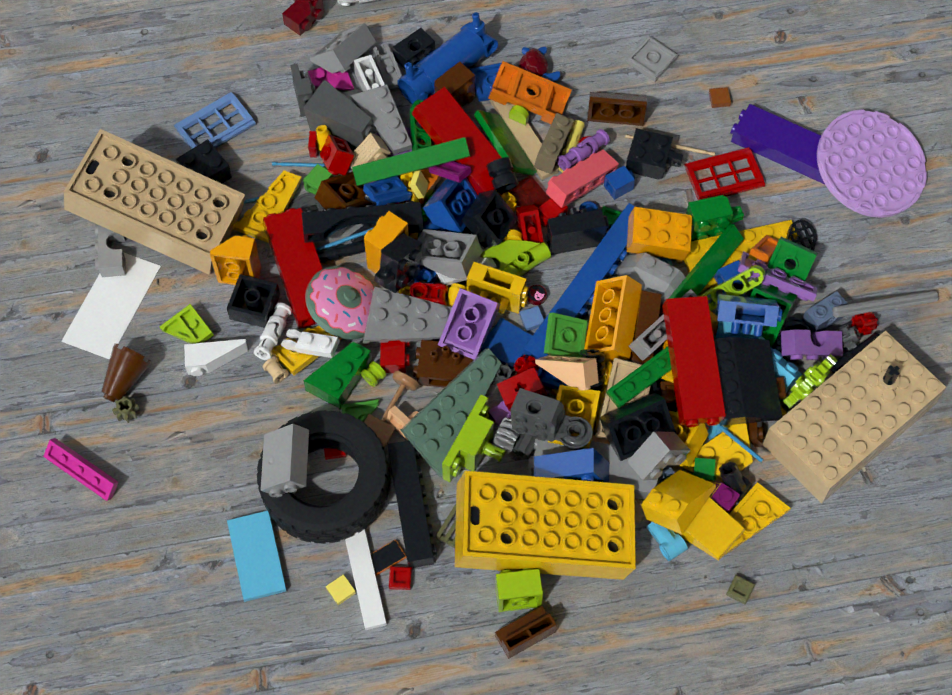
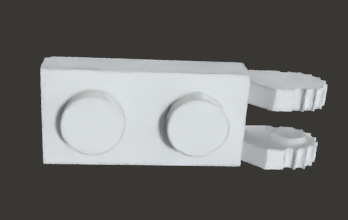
[281,329,340,358]

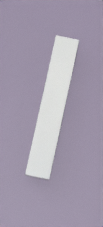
[345,529,387,630]

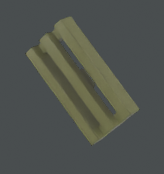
[436,504,456,548]

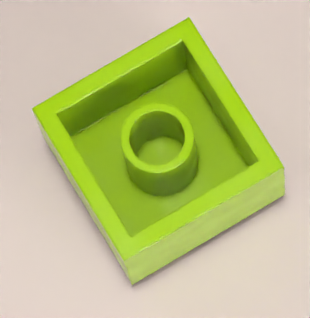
[495,568,543,612]

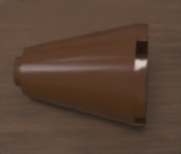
[101,343,152,403]

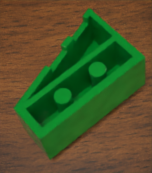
[303,342,372,409]

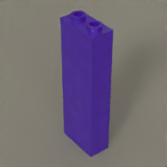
[730,104,825,184]

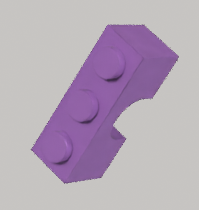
[781,330,843,361]

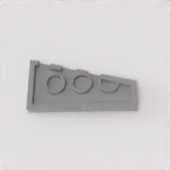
[351,84,412,154]

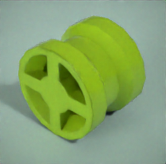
[361,361,386,387]

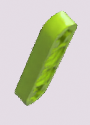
[700,265,765,311]

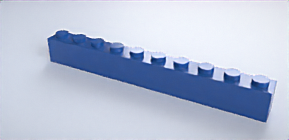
[523,203,636,367]

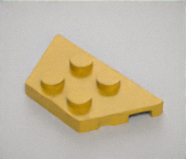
[679,423,753,483]

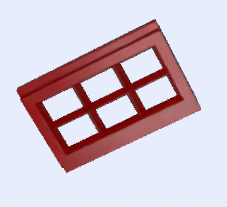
[684,147,765,200]

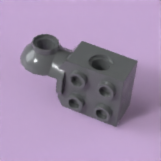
[511,388,593,449]

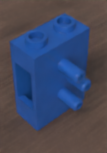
[716,294,782,337]

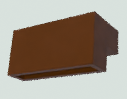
[495,606,557,659]

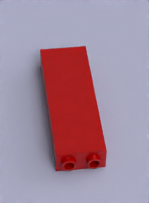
[412,87,514,195]
[263,208,322,329]
[662,296,726,427]

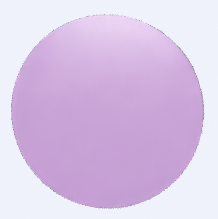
[817,110,927,218]

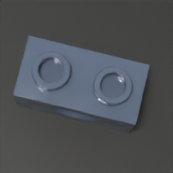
[802,291,849,335]

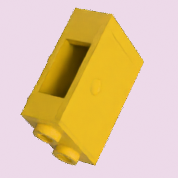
[467,262,529,314]

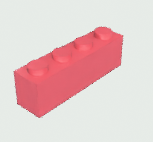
[546,149,619,208]

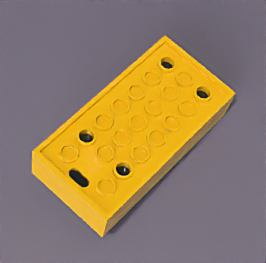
[455,471,636,580]

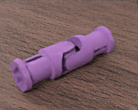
[557,129,610,171]

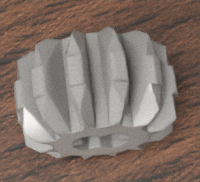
[493,417,520,453]

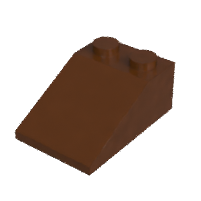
[314,171,373,210]

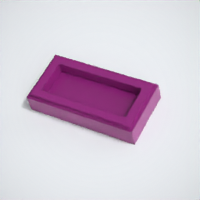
[429,161,471,183]

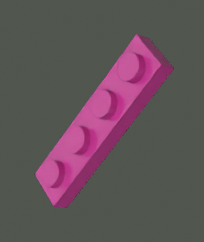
[43,438,119,501]

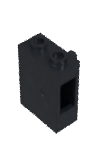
[546,207,609,255]

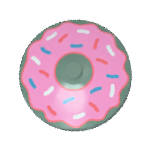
[305,266,375,339]

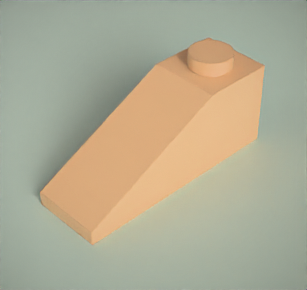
[535,355,599,390]

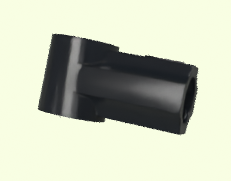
[719,462,752,503]

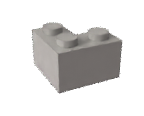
[627,431,690,480]

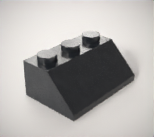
[599,392,676,461]

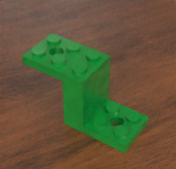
[750,237,818,348]

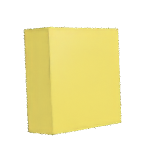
[409,171,429,199]
[325,574,356,605]

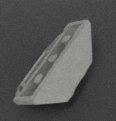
[617,252,686,307]

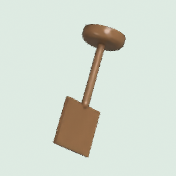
[364,371,420,448]

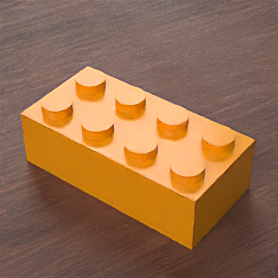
[584,275,642,363]

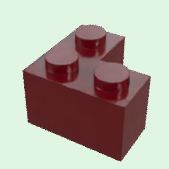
[282,0,324,36]

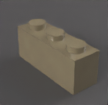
[534,113,574,174]

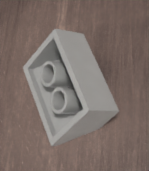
[309,23,376,73]

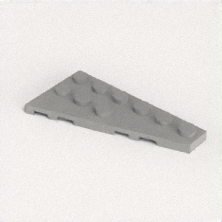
[362,287,452,343]

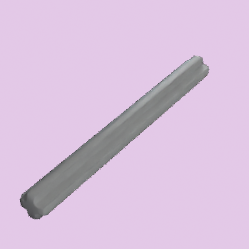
[832,291,939,318]

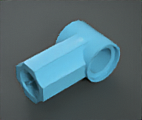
[647,522,688,561]

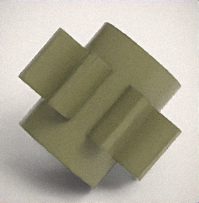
[112,396,140,423]

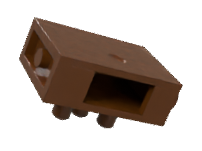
[413,340,474,388]

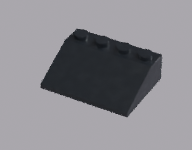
[714,337,782,426]

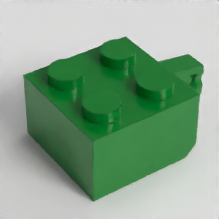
[686,195,744,242]

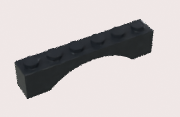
[302,201,423,243]

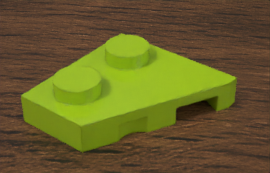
[159,304,214,344]

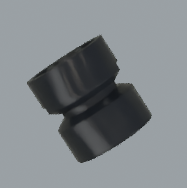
[486,157,519,193]

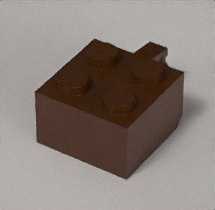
[434,62,475,107]

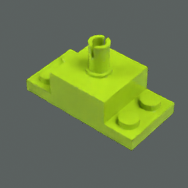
[442,395,506,482]

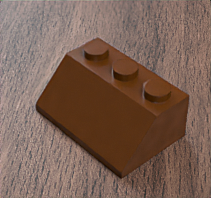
[587,92,647,126]

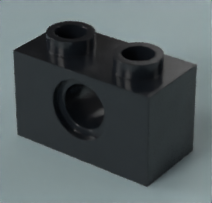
[392,28,435,69]

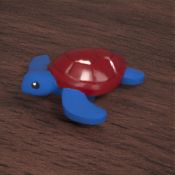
[518,47,560,92]

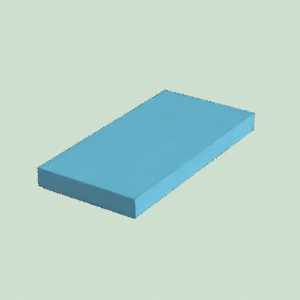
[227,511,287,602]

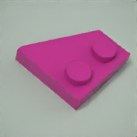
[308,67,354,91]

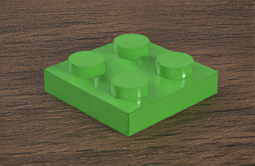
[544,312,587,357]

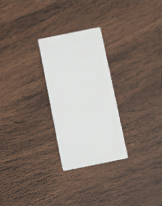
[62,252,161,359]

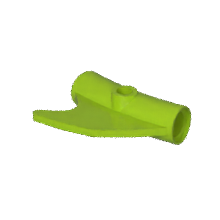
[480,240,551,277]

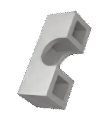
[95,225,126,277]

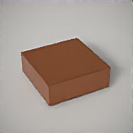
[709,87,731,108]

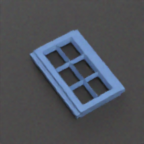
[174,92,256,149]

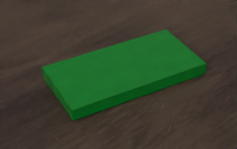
[474,110,537,175]

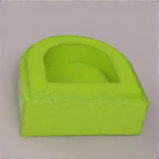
[509,105,529,126]

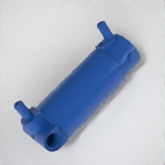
[397,12,498,104]

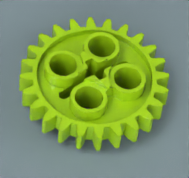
[783,354,838,408]

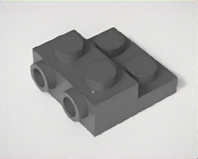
[290,64,316,117]

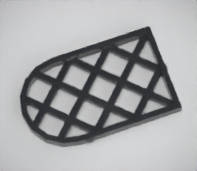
[786,220,817,266]

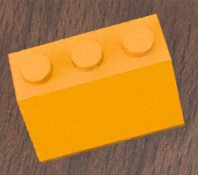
[210,235,262,285]

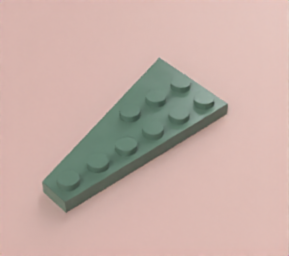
[400,348,501,477]

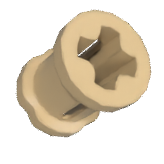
[262,357,289,384]

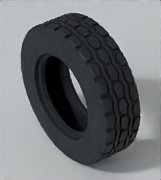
[257,410,390,544]

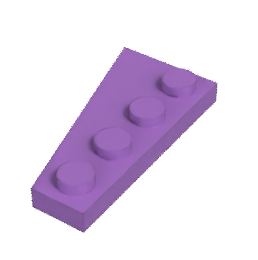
[738,251,817,302]

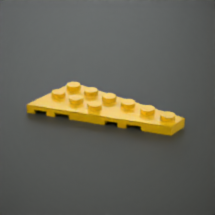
[684,220,798,297]

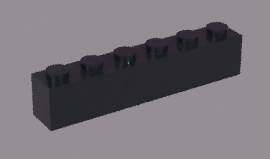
[388,440,437,568]

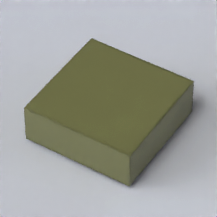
[726,575,755,605]

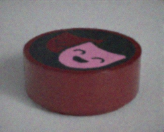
[527,285,547,305]

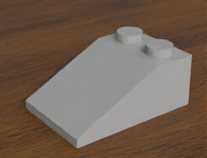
[418,229,482,280]

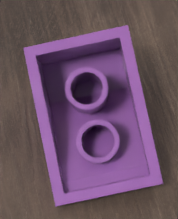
[438,288,501,359]

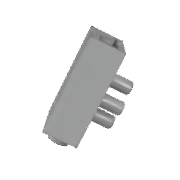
[261,424,310,497]

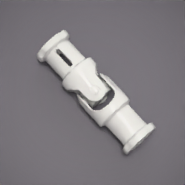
[254,303,292,360]

